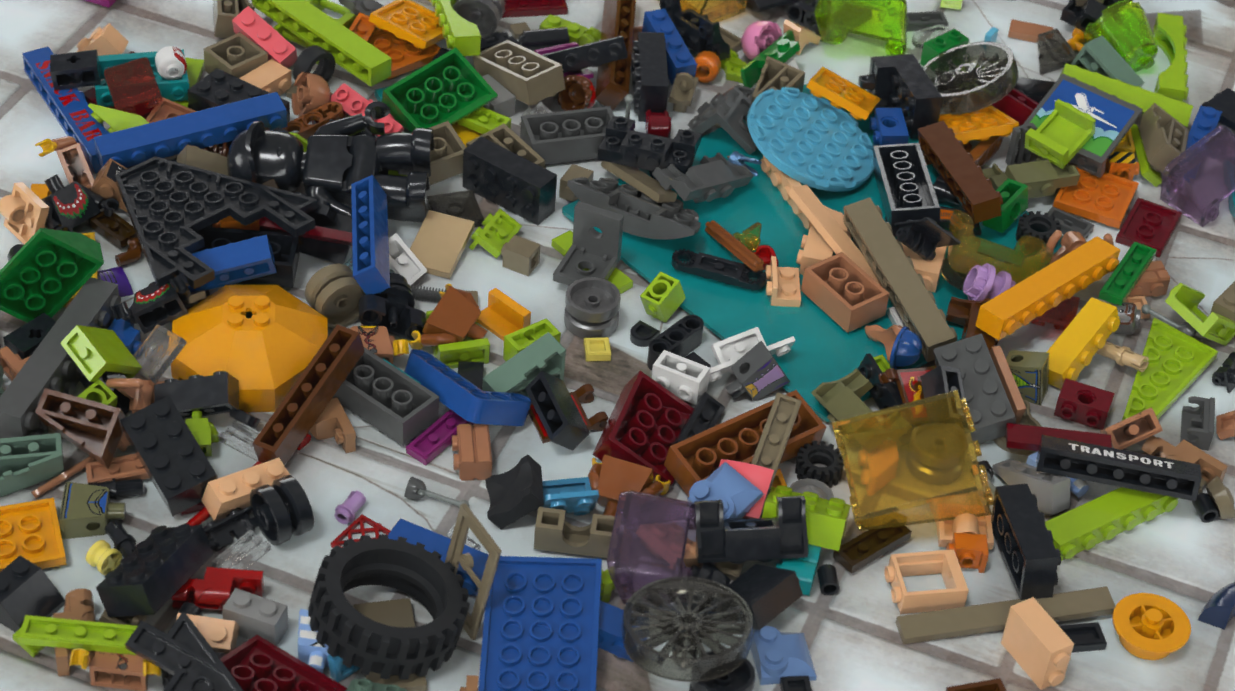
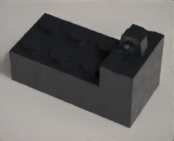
[858,54,942,139]

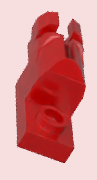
[172,567,264,611]

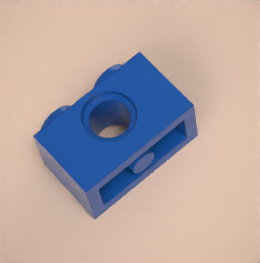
[869,108,909,146]

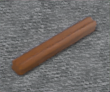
[705,220,764,272]

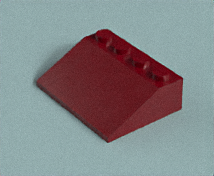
[592,371,694,486]
[220,635,347,691]

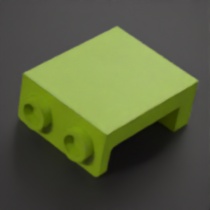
[1025,99,1096,169]
[1165,283,1235,346]
[426,310,490,369]
[60,325,142,382]

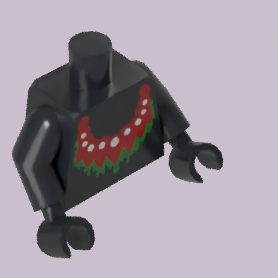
[41,174,119,232]
[111,273,191,334]

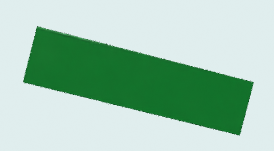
[1098,242,1157,306]

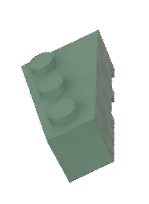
[1071,36,1145,87]
[482,332,566,397]
[0,433,64,498]

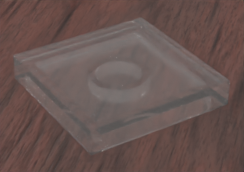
[133,324,187,384]

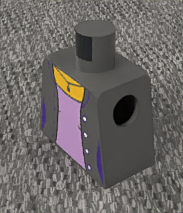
[726,341,790,401]

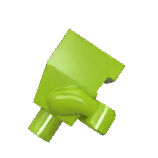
[185,410,219,457]

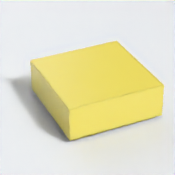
[583,337,611,362]

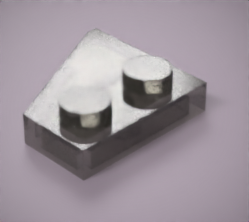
[1037,29,1077,75]

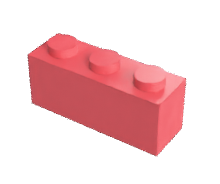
[232,6,297,69]

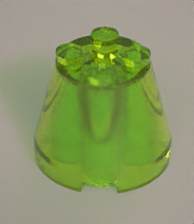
[1084,0,1158,72]

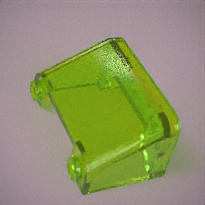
[814,0,907,56]

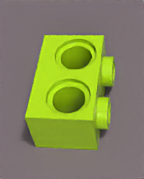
[503,318,561,361]

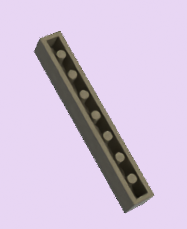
[844,197,957,362]

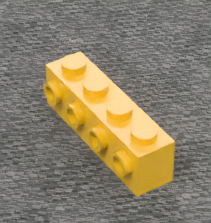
[1046,297,1120,389]

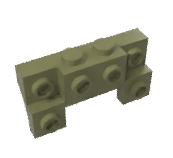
[982,157,1080,199]
[811,368,913,454]

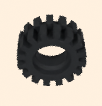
[1015,211,1061,253]
[795,441,845,488]

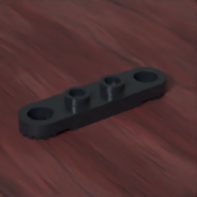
[671,248,766,290]

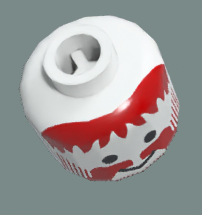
[155,46,187,80]

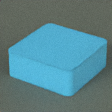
[983,27,999,50]

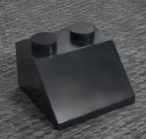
[0,556,65,632]

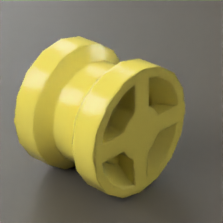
[86,540,122,575]

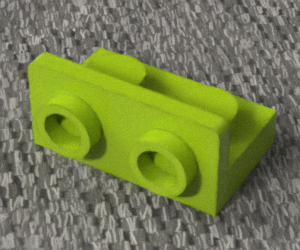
[457,107,511,134]
[469,209,522,258]

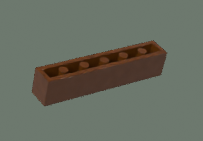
[918,121,1003,224]
[252,324,365,466]

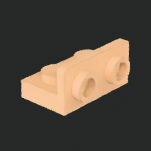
[765,256,801,307]

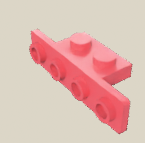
[330,83,404,137]

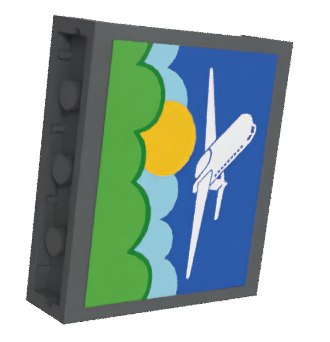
[1021,74,1143,178]

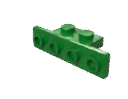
[740,30,800,88]

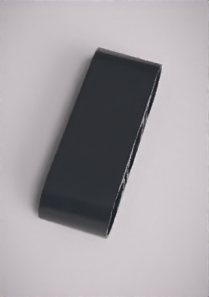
[647,315,704,370]

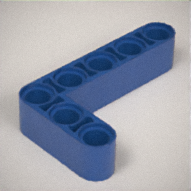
[404,349,532,426]

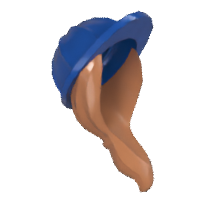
[865,324,922,369]

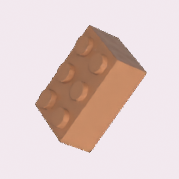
[801,252,890,333]

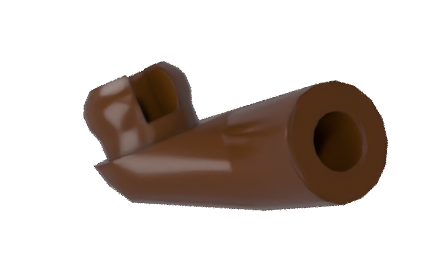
[115,237,143,267]

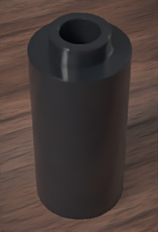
[518,27,569,52]

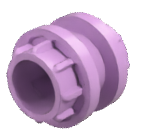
[963,263,1016,301]

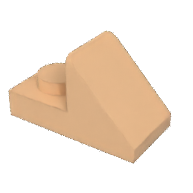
[783,19,822,55]

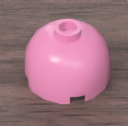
[741,21,782,60]

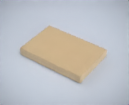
[410,210,475,279]

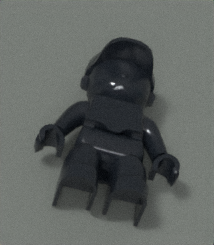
[227,101,435,223]

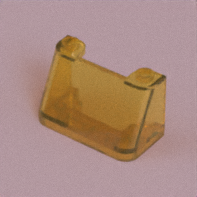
[947,209,1053,284]

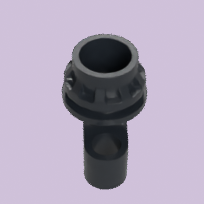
[359,273,427,341]

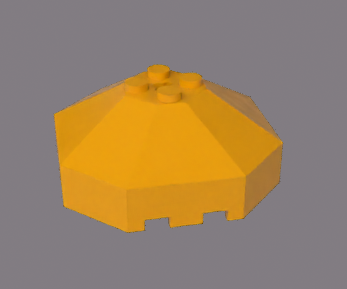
[170,285,328,413]

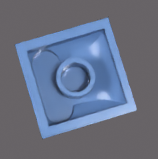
[687,462,764,520]
[749,626,817,685]

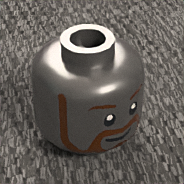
[1112,302,1141,335]

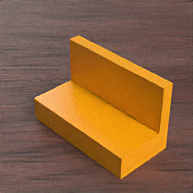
[477,288,531,341]

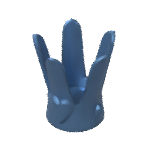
[727,151,762,176]

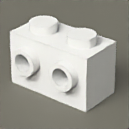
[652,350,710,405]

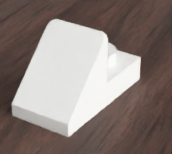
[389,233,428,285]

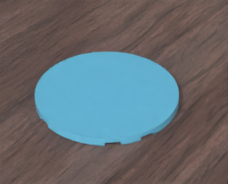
[747,87,874,192]

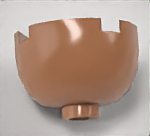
[292,72,332,117]

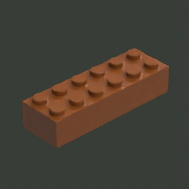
[664,390,826,497]

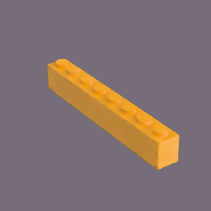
[975,236,1120,340]

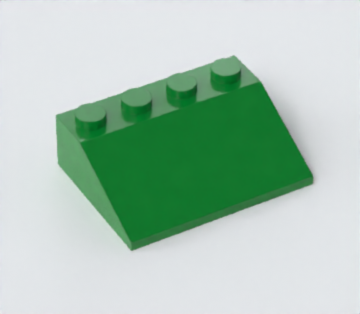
[382,47,498,132]
[0,228,104,323]

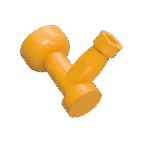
[1063,28,1090,53]

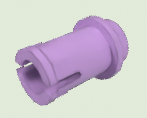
[335,491,366,524]

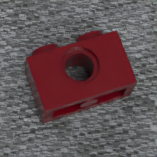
[1054,378,1115,430]

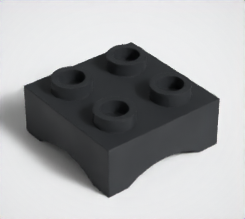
[485,455,544,529]

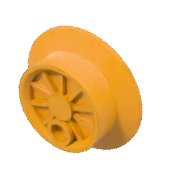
[1112,593,1191,660]

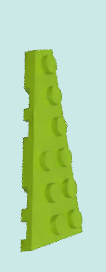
[1122,317,1218,420]

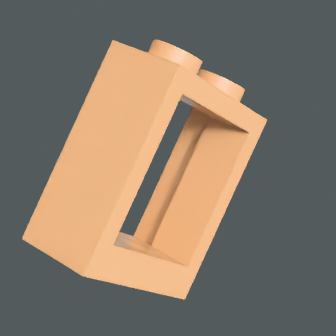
[884,549,969,614]

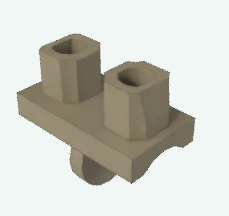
[669,72,698,113]

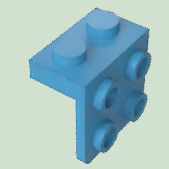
[541,477,599,516]

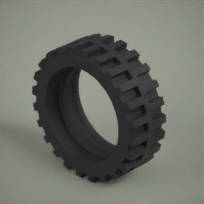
[308,534,470,680]

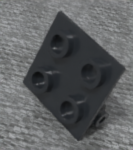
[894,217,961,260]

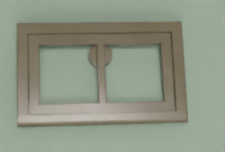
[445,503,502,640]

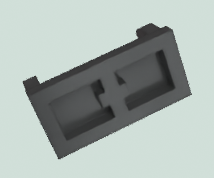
[1180,396,1215,451]

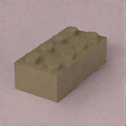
[472,40,565,106]

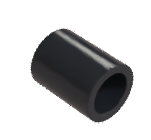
[1192,493,1219,523]
[817,564,840,596]

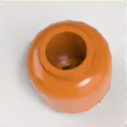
[694,51,721,83]

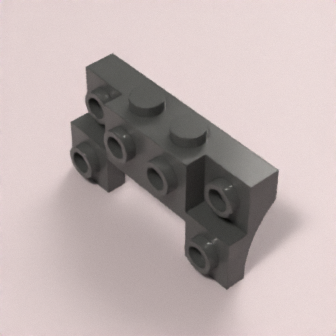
[652,152,754,203]

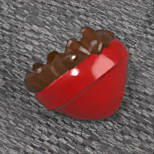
[557,75,596,111]

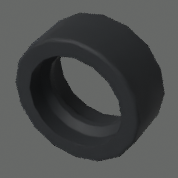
[293,45,336,83]

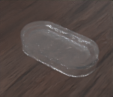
[912,25,950,49]

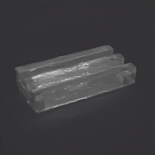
[219,419,260,462]
[212,530,271,570]

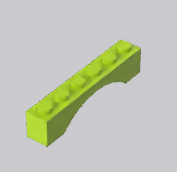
[431,0,481,56]
[1153,13,1189,101]

